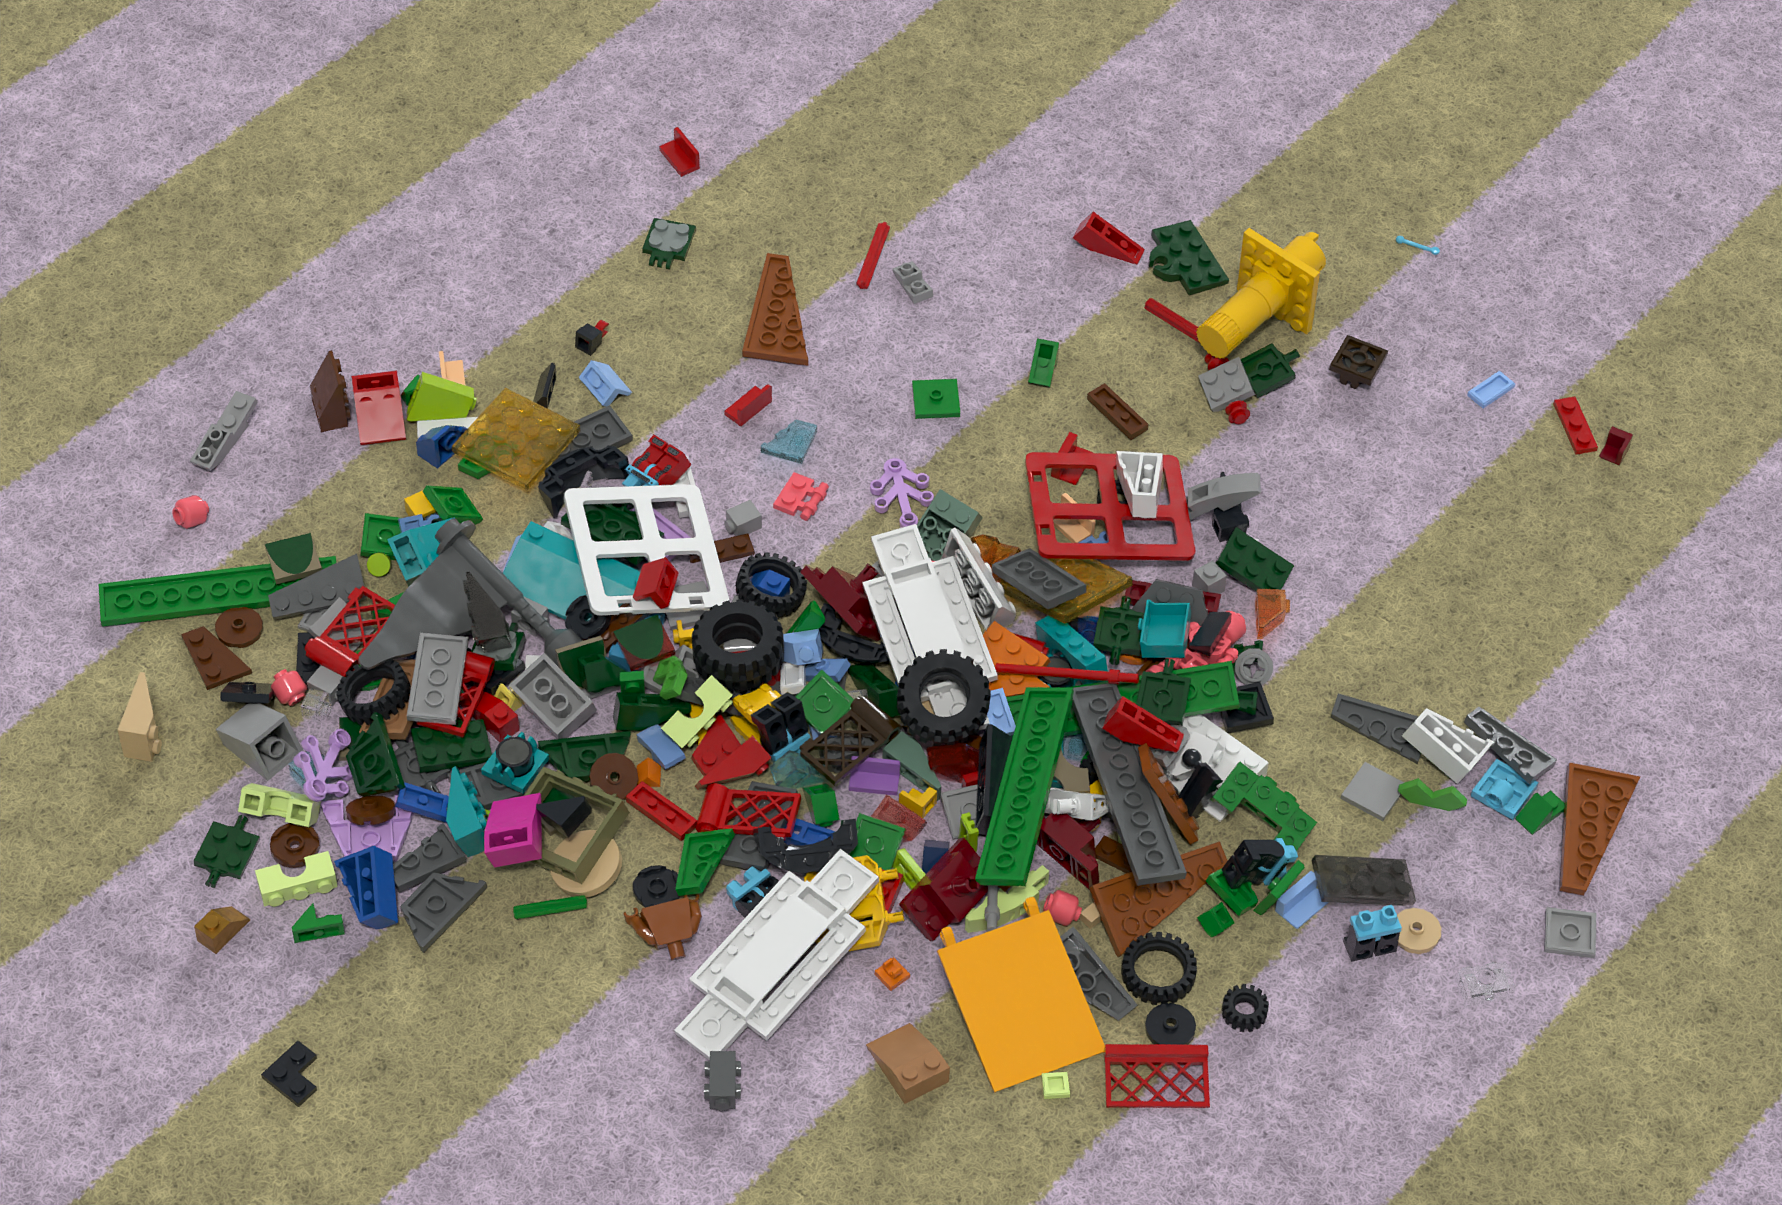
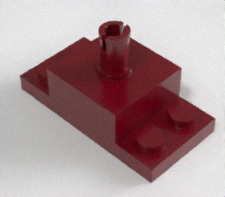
[800,563,881,642]
[1037,813,1101,890]
[899,838,988,941]

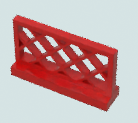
[1104,1044,1210,1108]

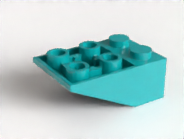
[387,517,455,587]
[446,766,487,857]

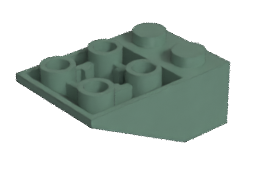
[917,489,983,561]

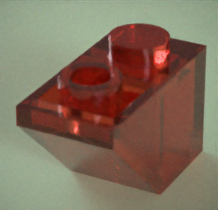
[926,743,979,783]

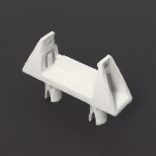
[1044,787,1109,820]

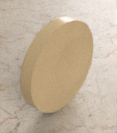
[550,830,622,897]

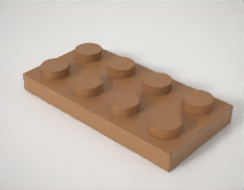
[359,660,416,740]

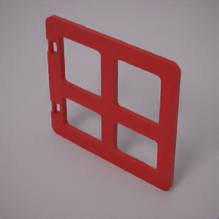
[1025,452,1196,561]

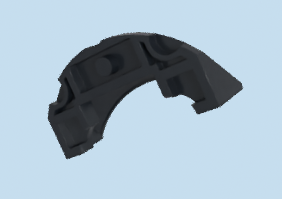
[538,445,629,519]
[819,603,911,663]
[753,819,858,873]

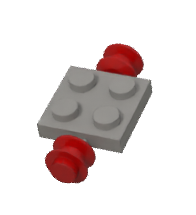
[1198,353,1255,424]

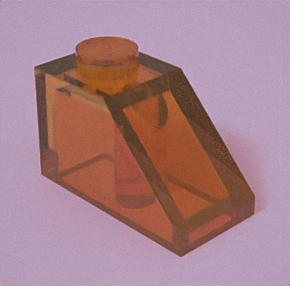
[1255,589,1290,639]

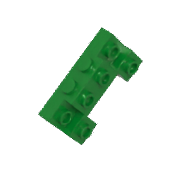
[1210,762,1317,851]

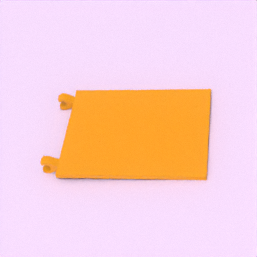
[937,897,1105,1093]

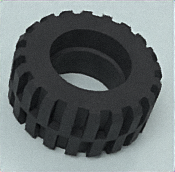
[692,600,784,692]
[897,649,991,747]

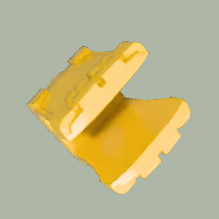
[730,684,781,744]

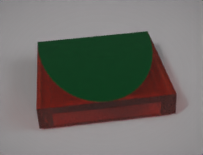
[613,615,676,672]

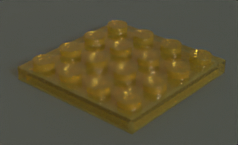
[452,388,580,490]
[1000,558,1133,624]

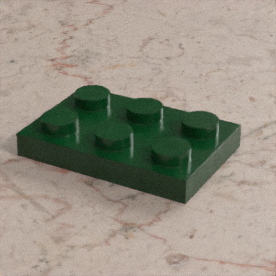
[1215,527,1294,601]
[411,719,492,773]

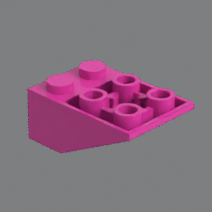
[484,793,542,868]

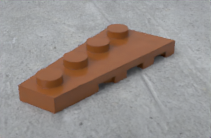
[1138,743,1200,844]

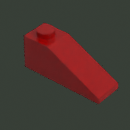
[1073,211,1145,265]
[459,686,520,743]
[1102,696,1184,752]
[695,735,772,790]

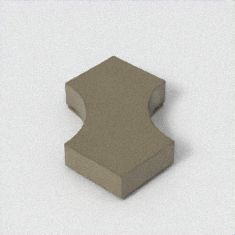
[1053,750,1090,793]

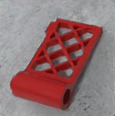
[305,586,395,677]
[417,651,495,737]
[696,783,801,840]

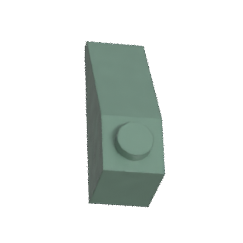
[882,731,941,801]

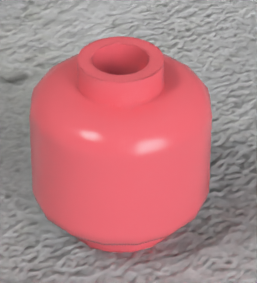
[172,495,209,528]
[271,669,307,706]
[1043,890,1082,926]

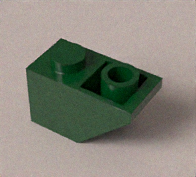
[577,652,629,693]

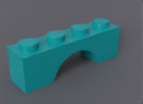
[1035,613,1108,685]

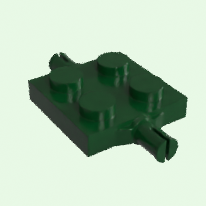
[1241,343,1300,398]
[1093,596,1145,665]
[1136,659,1191,726]
[194,815,260,888]

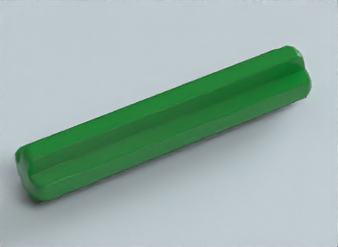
[513,895,587,919]

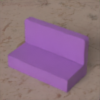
[849,756,900,796]

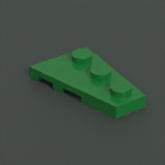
[675,828,735,896]

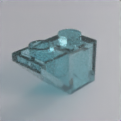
[769,750,829,789]

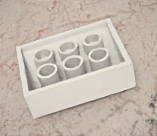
[942,528,1016,631]
[1164,715,1269,822]

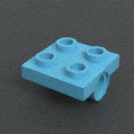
[1471,759,1539,820]

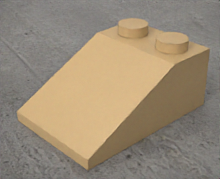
[118,672,162,762]

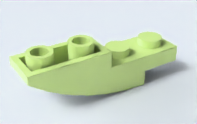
[965,865,1049,933]

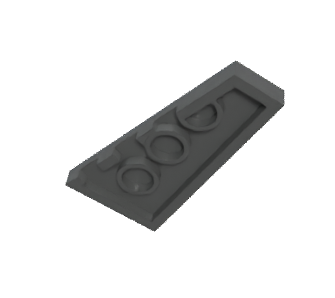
[268,554,367,620]
[1331,693,1421,764]
[1464,707,1557,784]

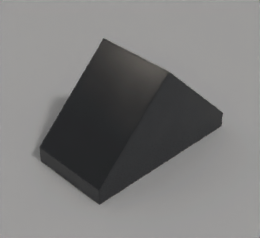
[536,796,592,838]

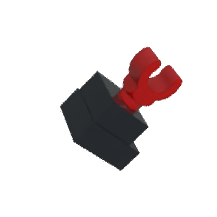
[575,320,609,356]

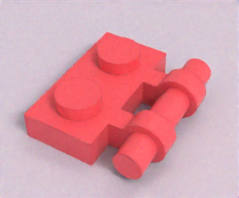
[773,472,829,521]

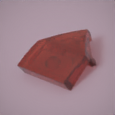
[871,794,927,842]

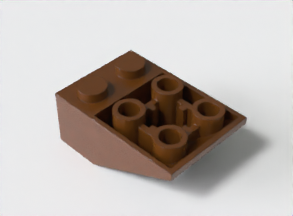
[310,350,351,432]

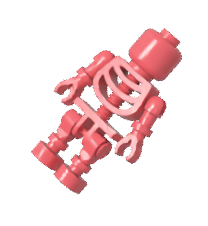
[1146,611,1246,673]

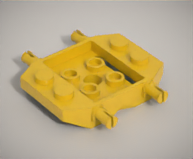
[804,855,905,951]

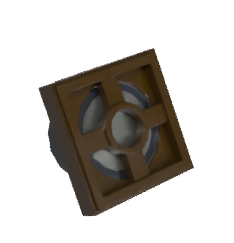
[1329,335,1389,389]

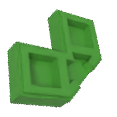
[653,656,688,700]
[1398,778,1467,811]

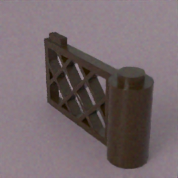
[799,696,902,786]

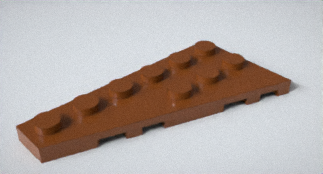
[742,253,809,366]
[1089,841,1228,957]

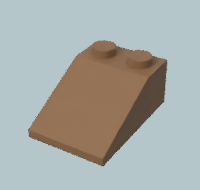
[866,1023,950,1104]

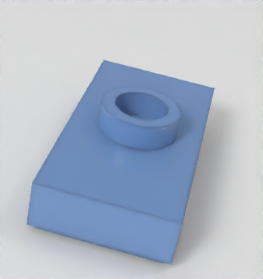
[806,659,851,682]

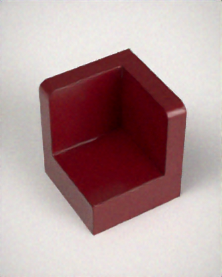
[1599,426,1633,466]

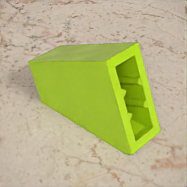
[406,372,477,421]

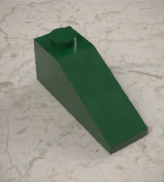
[847,663,901,718]
[613,692,691,732]

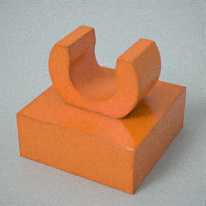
[874,957,910,991]

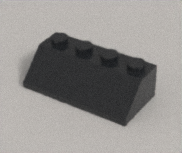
[975,724,1012,835]

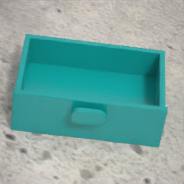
[1138,600,1191,658]

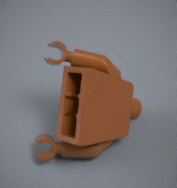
[624,894,702,960]

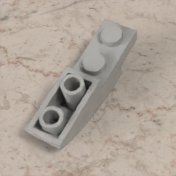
[190,391,258,471]
[1186,473,1261,520]

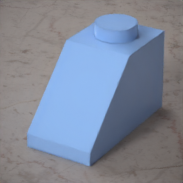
[783,629,824,665]

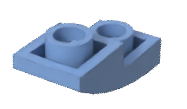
[636,724,686,769]

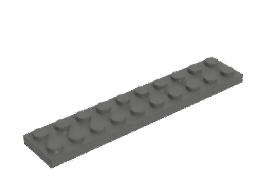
[1072,683,1187,886]

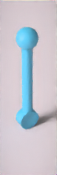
[1396,235,1440,255]

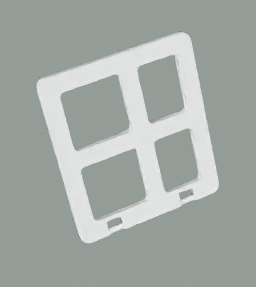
[564,484,729,616]

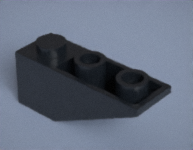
[1212,472,1249,542]

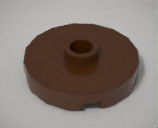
[215,607,263,648]
[589,753,638,800]
[346,795,395,825]
[270,823,320,868]

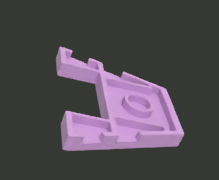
[321,795,414,862]

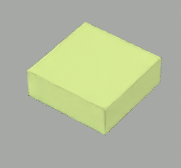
[1041,1072,1070,1099]

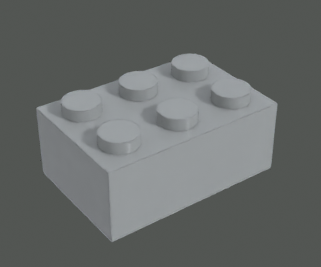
[508,653,597,739]

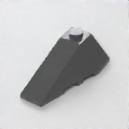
[1060,926,1138,1021]

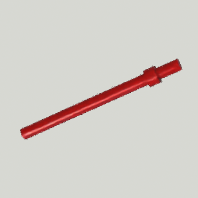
[995,663,1139,684]

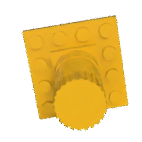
[1196,228,1326,359]

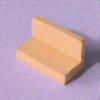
[439,351,466,386]
[1053,493,1095,543]

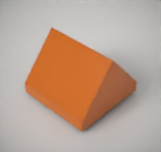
[637,757,661,787]

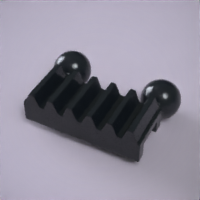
[1173,748,1223,819]

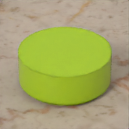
[367,553,392,576]

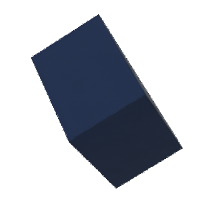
[922,840,950,874]

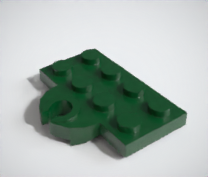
[1148,220,1229,295]
[561,503,664,565]

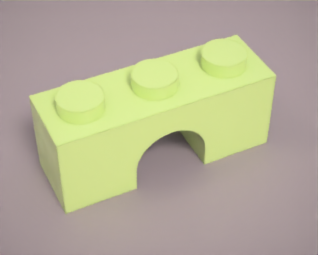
[661,675,733,748]
[238,783,321,827]
[255,851,338,907]

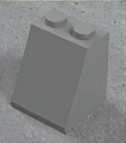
[216,703,303,781]

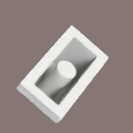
[1171,731,1224,781]

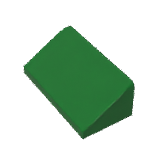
[786,600,825,634]

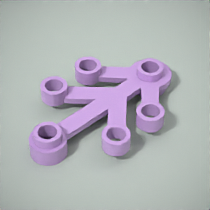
[870,458,934,528]
[293,729,353,802]

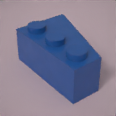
[334,846,398,929]

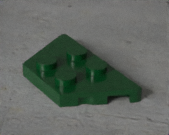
[346,712,405,797]
[538,731,631,782]

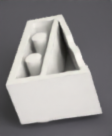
[1116,451,1163,518]
[1402,708,1494,784]

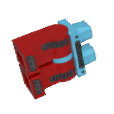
[622,434,691,487]

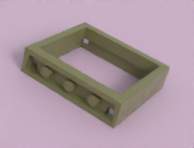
[524,767,630,884]

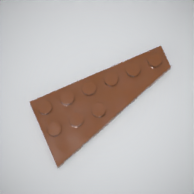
[1559,762,1641,896]

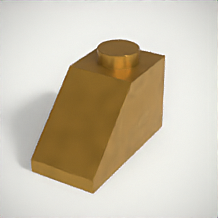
[194,906,250,954]

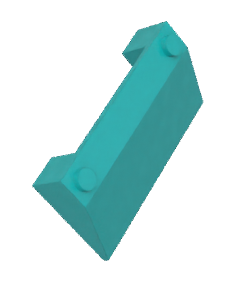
[503,521,640,621]

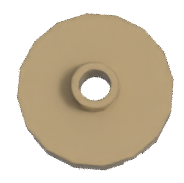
[1397,908,1441,954]

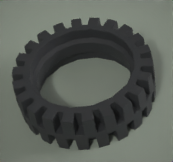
[735,552,807,618]
[336,660,411,725]
[1121,932,1197,1005]

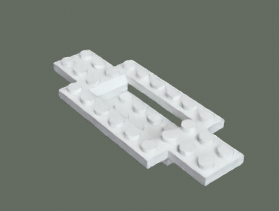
[862,524,998,730]
[674,849,879,1060]

